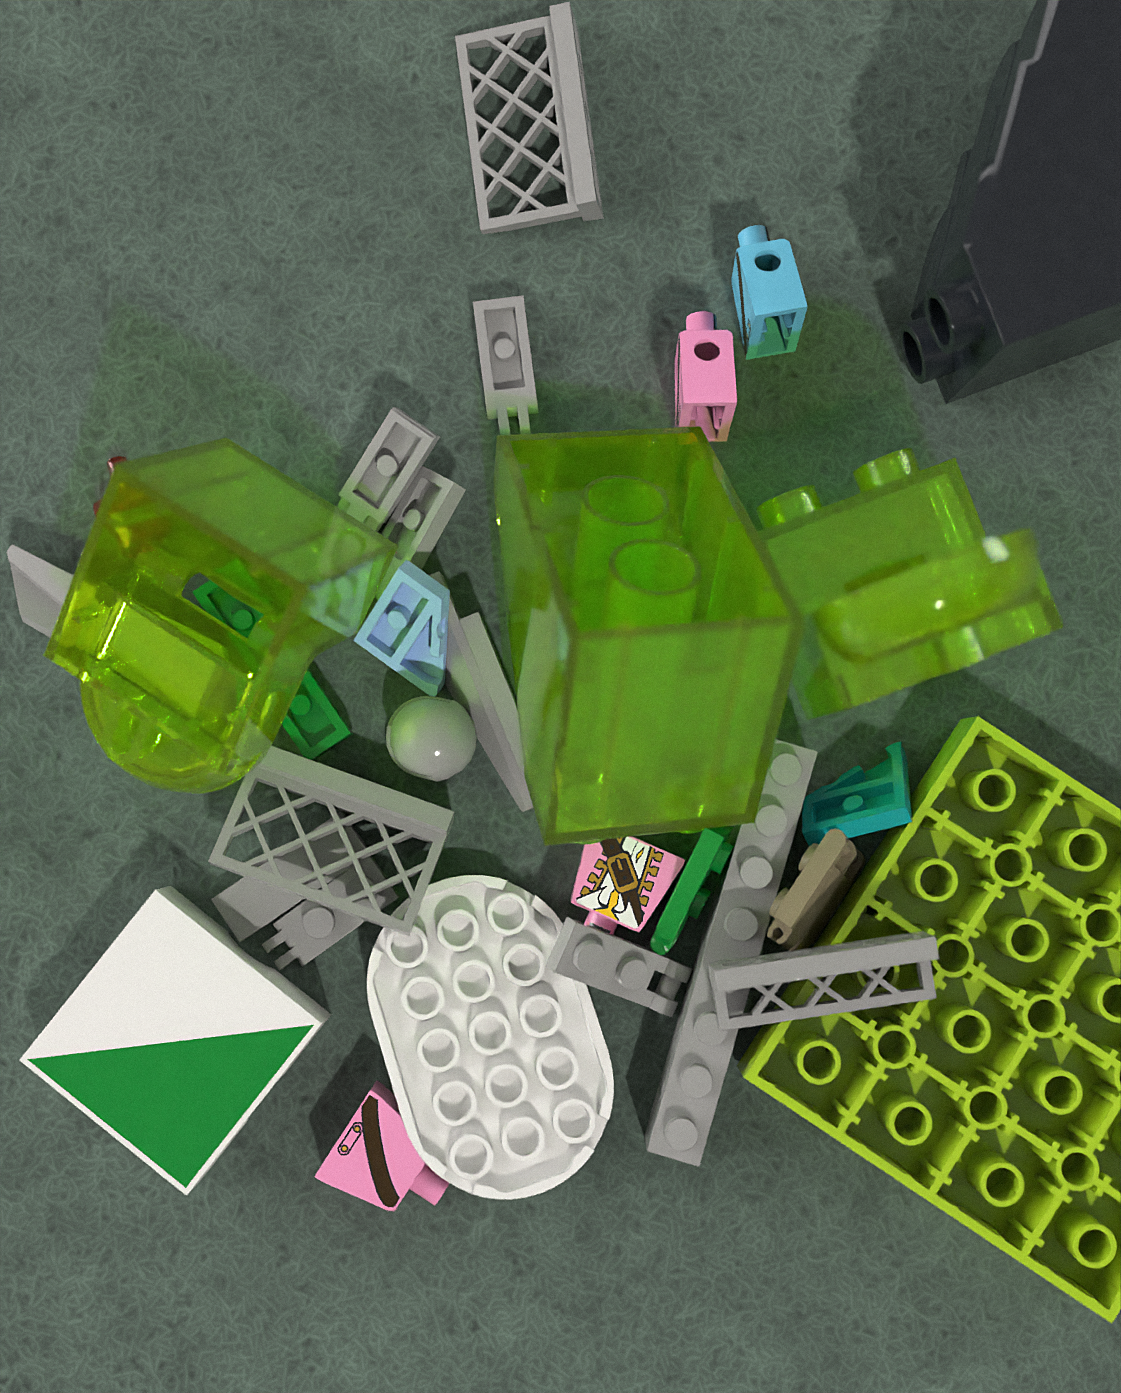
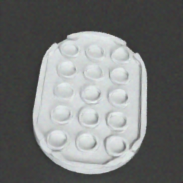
[367,875,614,1199]

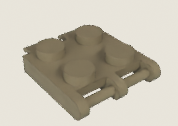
[767,829,865,951]

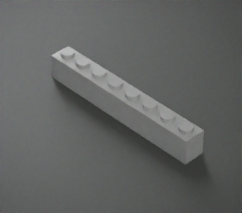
[644,736,818,1167]

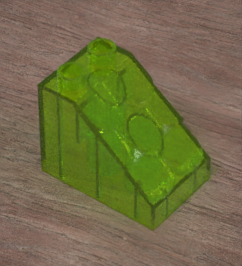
[493,426,806,846]

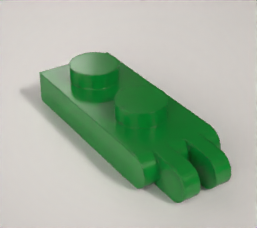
[650,817,734,955]

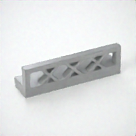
[708,931,939,1031]

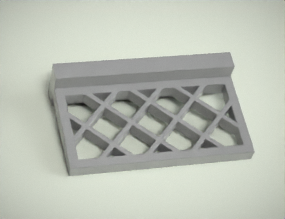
[455,2,604,234]
[208,740,454,936]

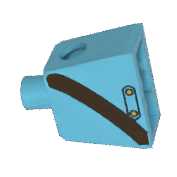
[731,225,808,360]

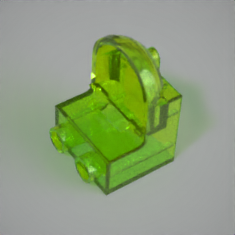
[43,437,399,794]
[741,448,1064,721]

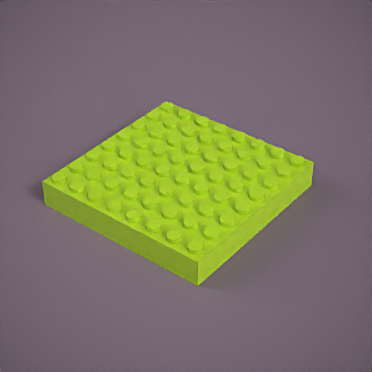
[737,716,1121,1323]

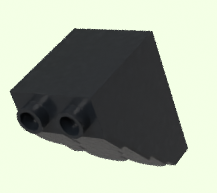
[899,0,1121,404]

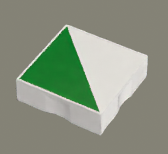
[20,886,331,1196]

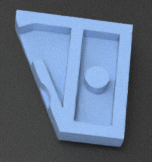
[353,560,450,697]

